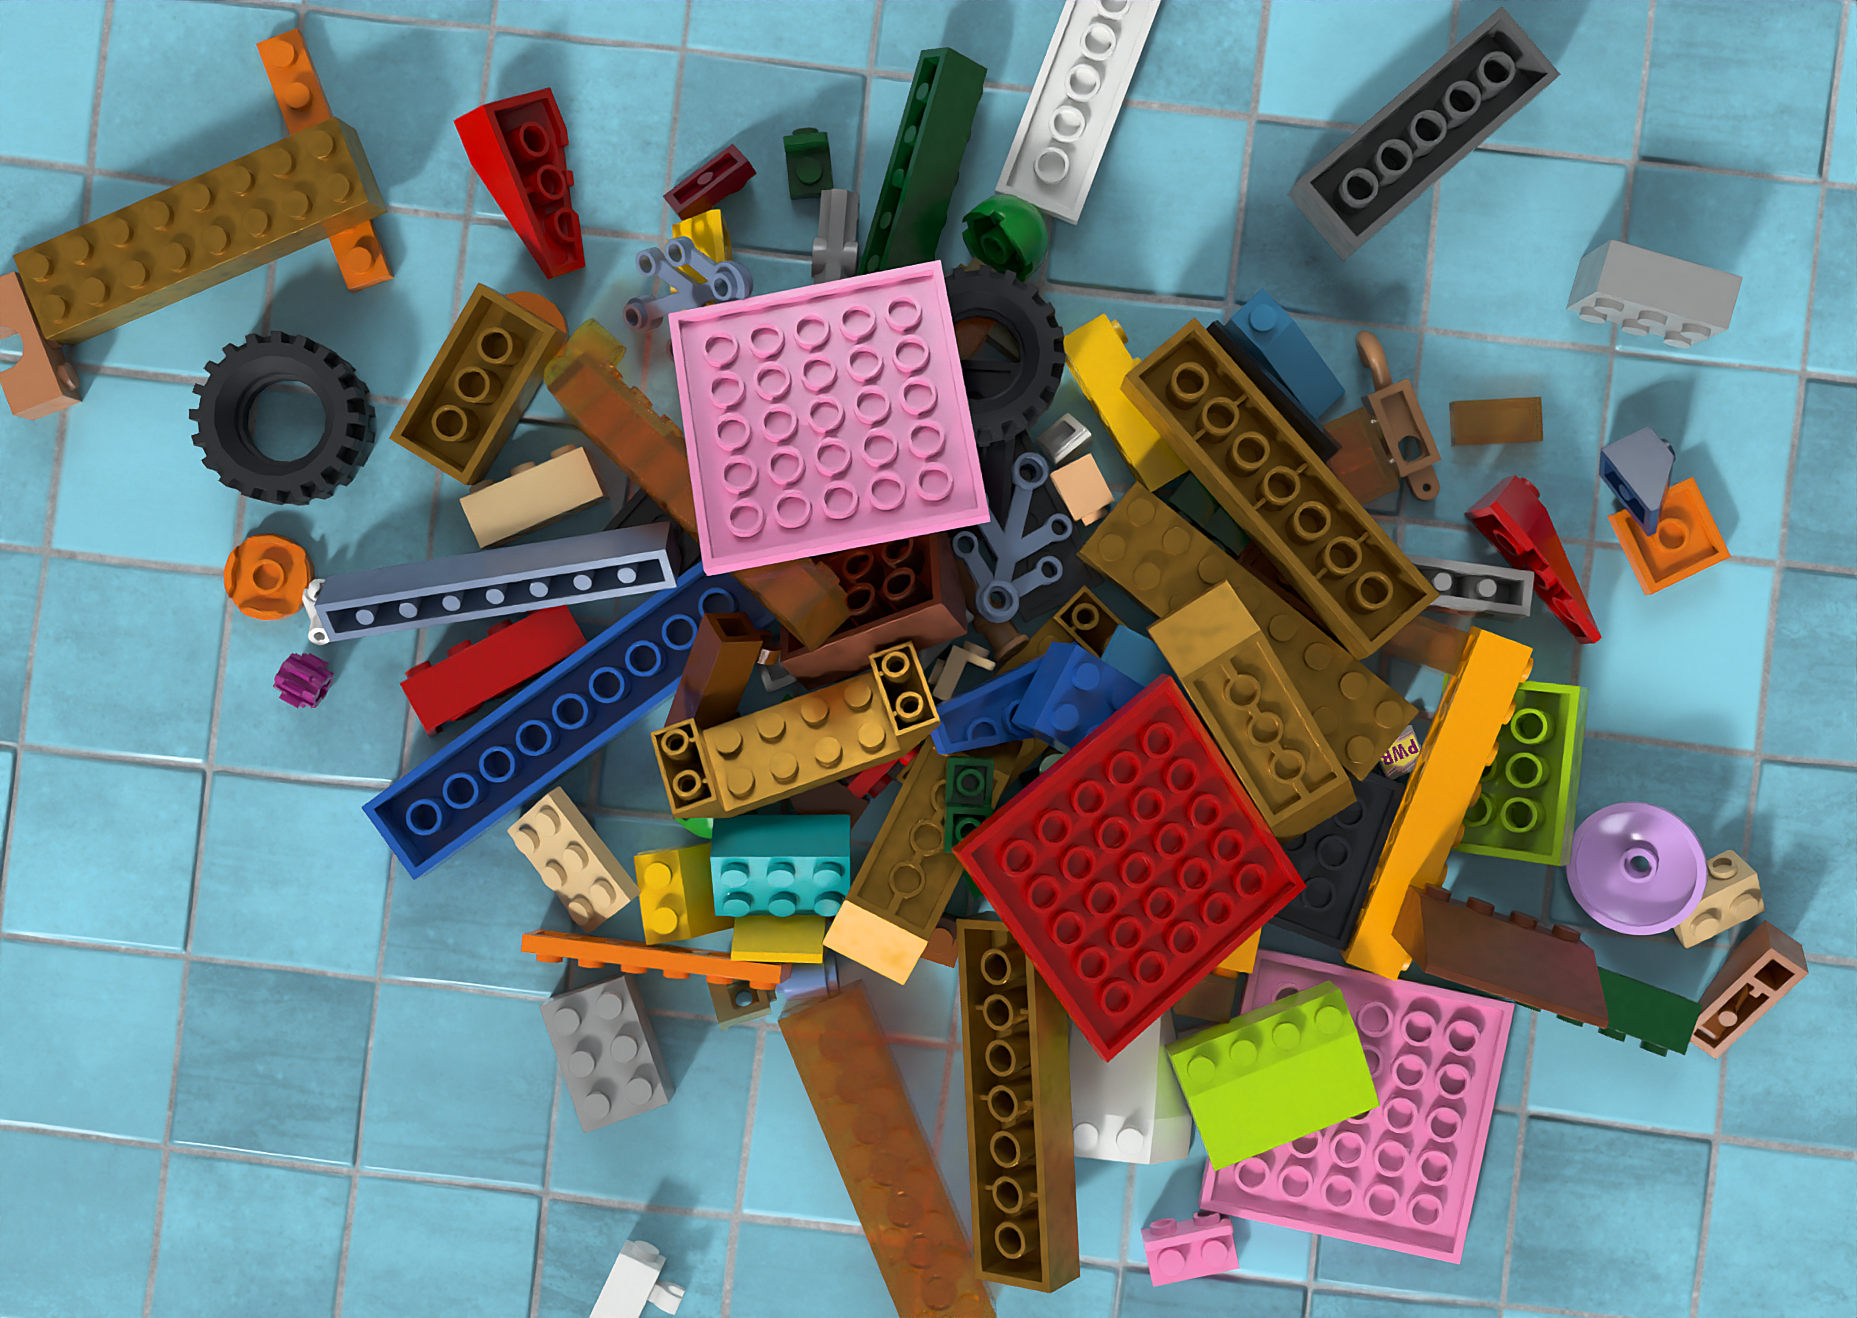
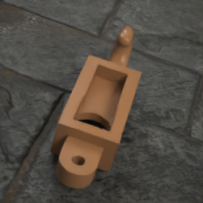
[1355,330,1442,501]

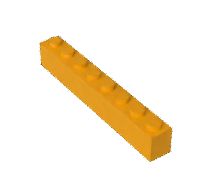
[1339,625,1533,981]

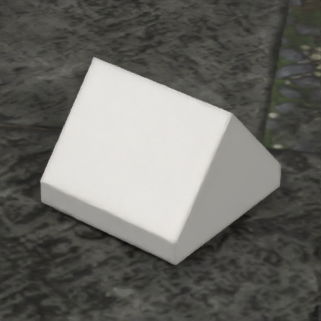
[1035,413,1093,469]

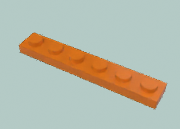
[256,28,394,293]
[521,929,792,990]

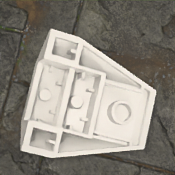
[1067,1008,1193,1165]

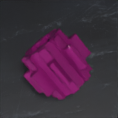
[273,653,334,709]

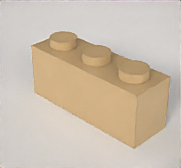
[459,444,610,550]

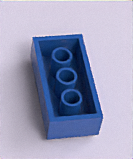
[1011,642,1214,754]

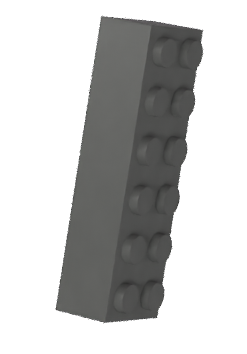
[1287,7,1561,261]

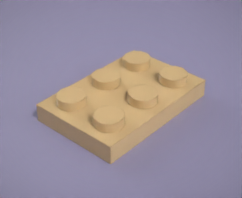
[507,786,642,935]

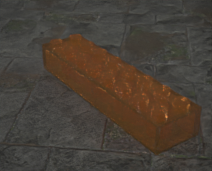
[546,351,851,653]
[777,978,997,1318]

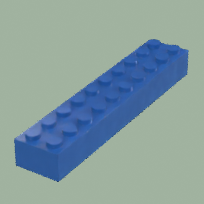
[361,561,781,880]

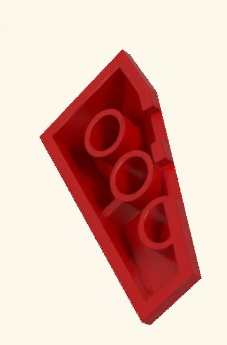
[453,87,586,280]
[1464,475,1602,644]

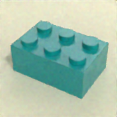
[710,815,851,917]

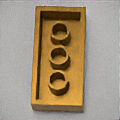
[389,283,568,486]

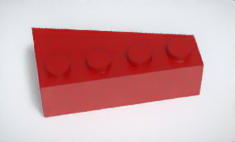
[400,605,587,738]

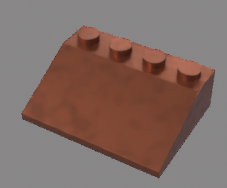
[780,530,968,691]
[1391,883,1609,1029]

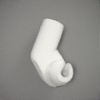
[302,579,329,645]

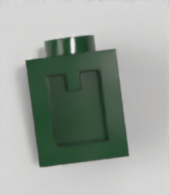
[783,127,834,200]

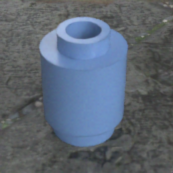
[776,955,840,1001]

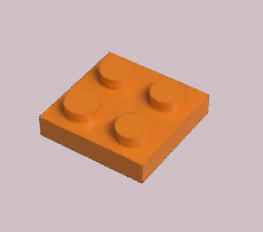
[1607,477,1731,595]

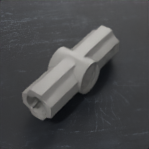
[811,189,860,285]

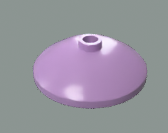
[1566,801,1708,935]

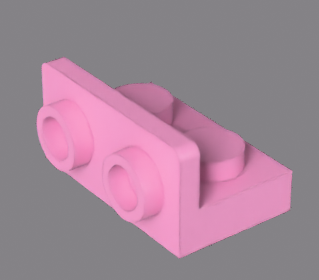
[1141,1210,1240,1287]

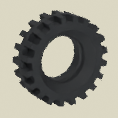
[944,265,1066,447]
[189,331,376,506]

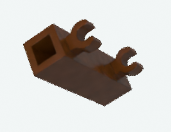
[664,612,782,731]

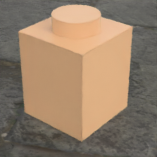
[1049,453,1115,526]

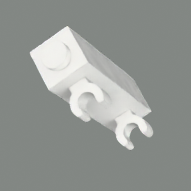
[589,1240,685,1318]

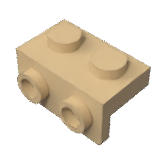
[927,640,995,701]
[1673,850,1765,949]

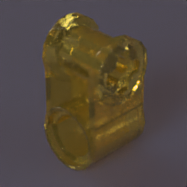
[543,318,627,404]

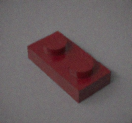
[663,144,757,221]

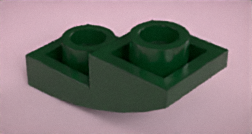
[943,756,994,853]

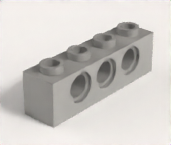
[1404,554,1534,623]

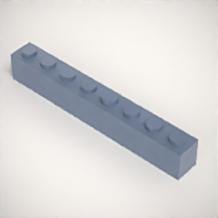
[314,521,682,642]

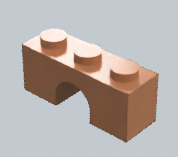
[0,271,82,421]

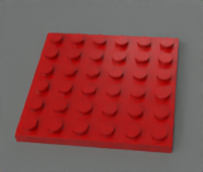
[951,674,1307,1063]

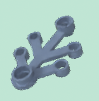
[622,236,753,363]
[950,452,1073,623]

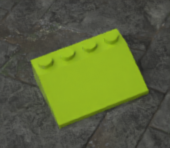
[1441,672,1590,866]
[1164,980,1380,1171]

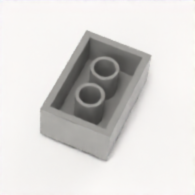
[1566,239,1743,348]
[539,972,676,1133]

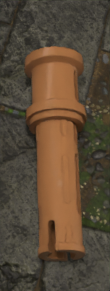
[949,539,1030,663]

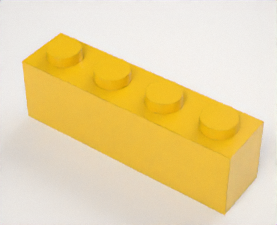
[1063,313,1190,493]

